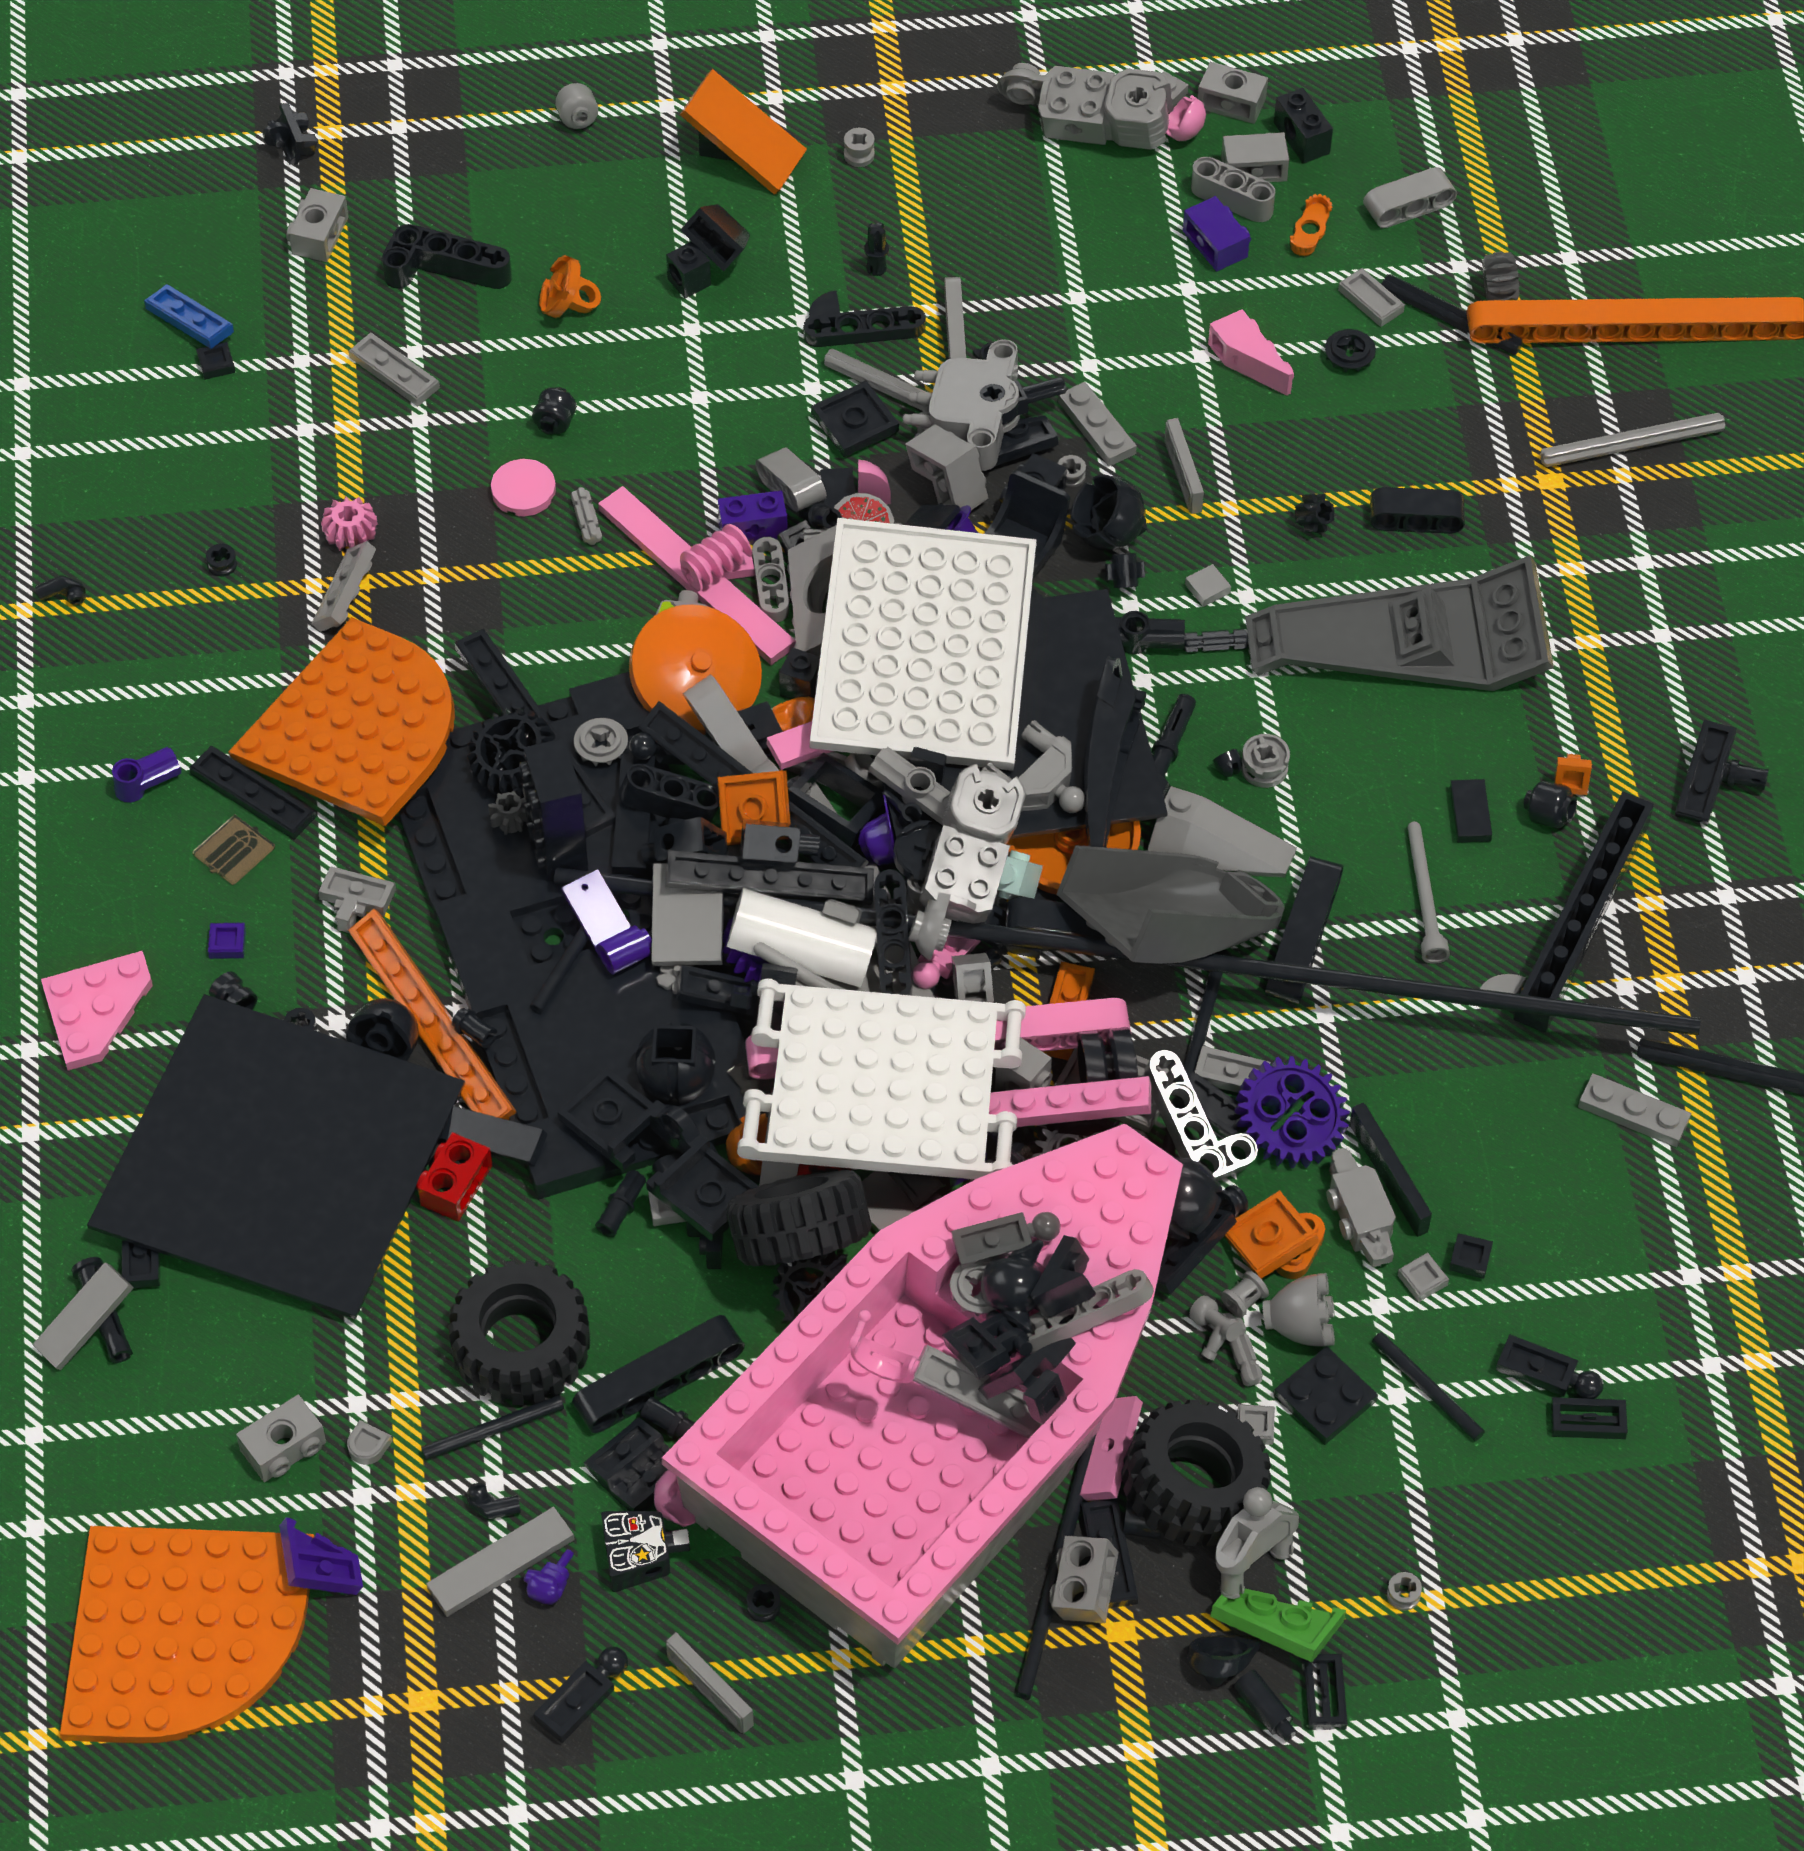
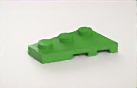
[1210,1589,1346,1662]

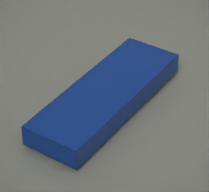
[144,284,234,349]

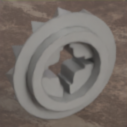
[574,718,628,766]
[949,1262,997,1316]

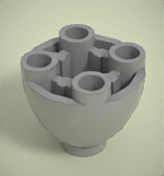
[1263,1273,1335,1346]

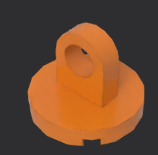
[539,255,601,318]

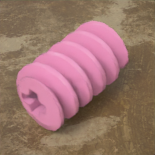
[680,524,752,591]

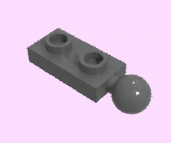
[951,1212,1061,1269]

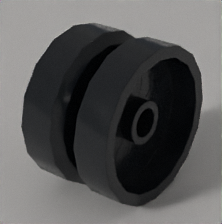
[1077,1027,1138,1083]

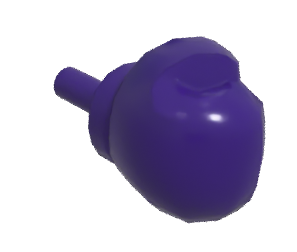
[524,1549,574,1605]

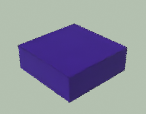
[208,923,246,959]

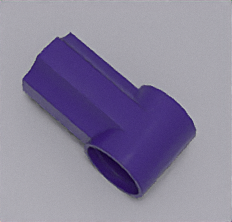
[112,747,181,803]

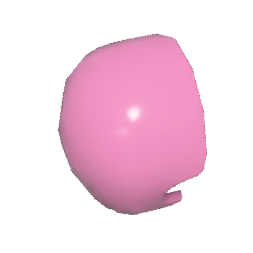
[1165,95,1206,141]
[654,1470,695,1527]

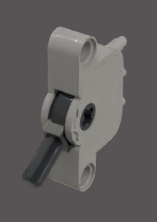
[903,340,1067,471]

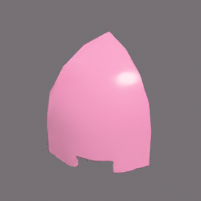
[858,459,891,504]

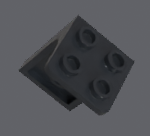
[984,470,1070,578]

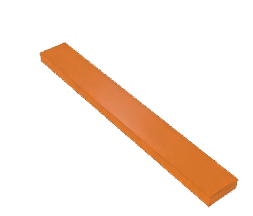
[348,909,517,1120]

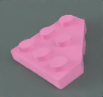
[41,951,153,1071]

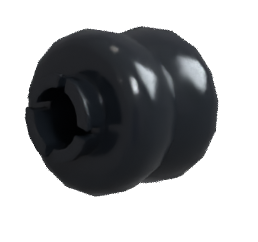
[532,387,577,435]

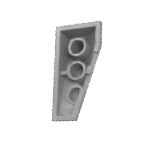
[1148,786,1297,878]

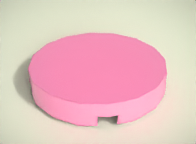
[491,459,556,517]

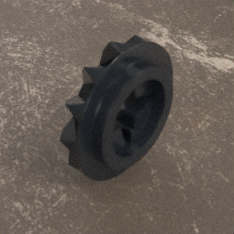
[1325,329,1376,373]

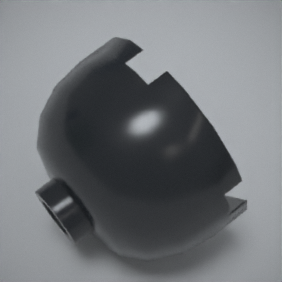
[346,998,418,1061]

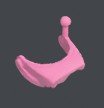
[849,1309,920,1384]

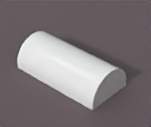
[727,888,877,988]

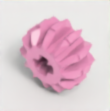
[321,496,378,551]

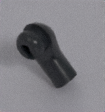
[35,575,86,605]
[467,1483,521,1519]

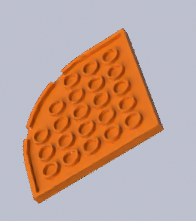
[228,617,455,826]
[60,1526,314,1743]

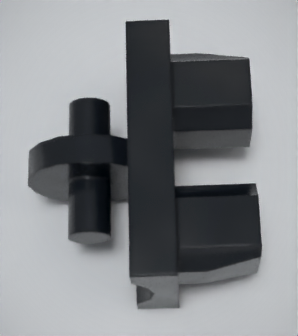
[262,103,318,165]

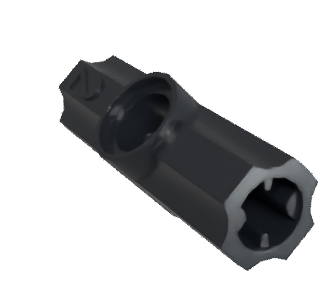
[1115,611,1185,654]

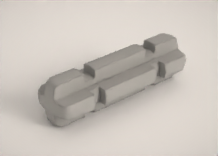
[571,487,602,545]
[1229,1318,1263,1387]

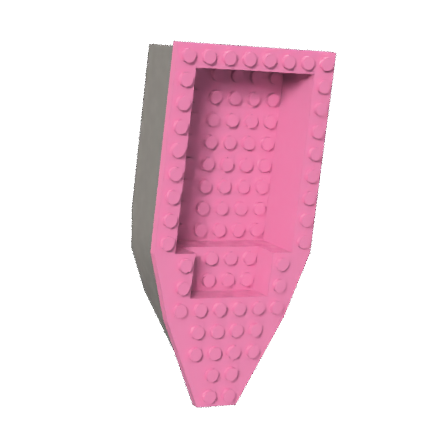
[662,1124,1183,1669]

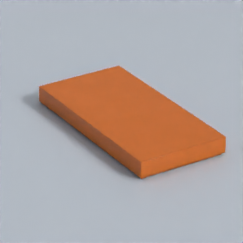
[679,69,807,195]

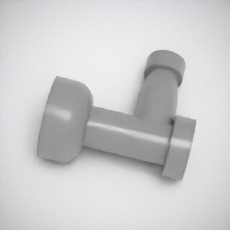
[1190,1296,1243,1361]

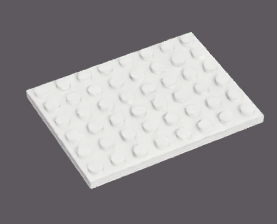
[809,518,1036,771]

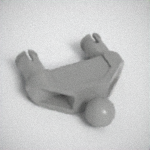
[981,720,1085,813]
[1216,1487,1299,1599]

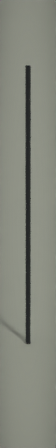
[1016,950,1228,1700]

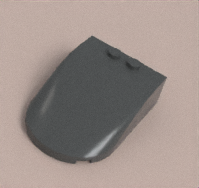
[1057,845,1285,964]

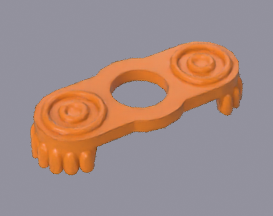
[1290,194,1332,256]

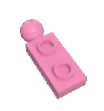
[912,936,980,989]

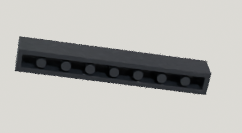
[1514,791,1654,1033]

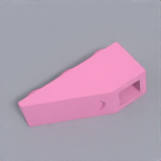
[1208,309,1294,396]

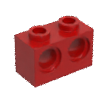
[416,1132,492,1222]

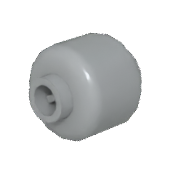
[555,83,598,129]

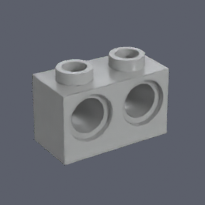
[951,953,994,1003]
[1050,1536,1119,1623]

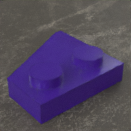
[279,1517,363,1595]

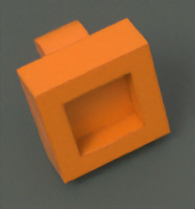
[1554,753,1592,795]

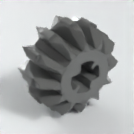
[1482,251,1520,301]

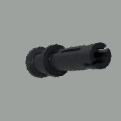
[71,1257,133,1363]

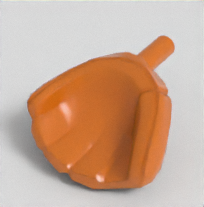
[772,696,815,732]

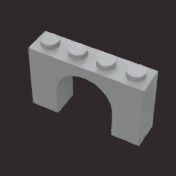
[787,518,852,656]

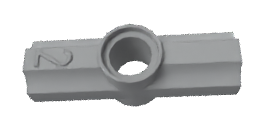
[869,747,950,825]

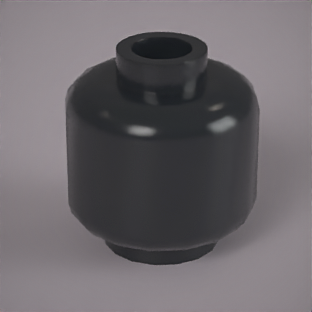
[1524,781,1577,828]

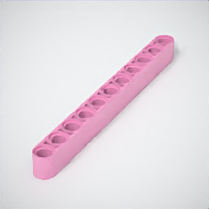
[745,998,1132,1079]

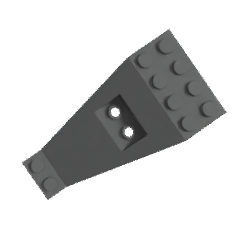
[1245,555,1554,691]

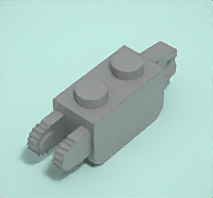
[1326,1147,1396,1267]

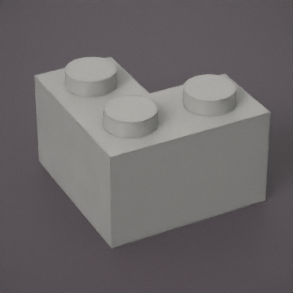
[905,425,989,510]

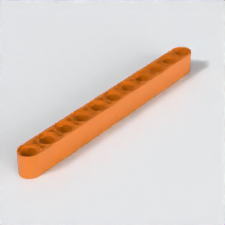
[1466,297,1804,344]

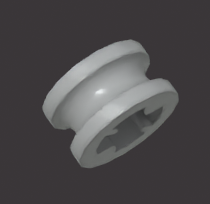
[1058,455,1086,488]
[1387,1572,1422,1611]

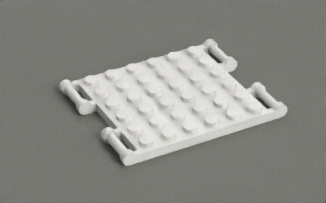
[737,979,1026,1179]

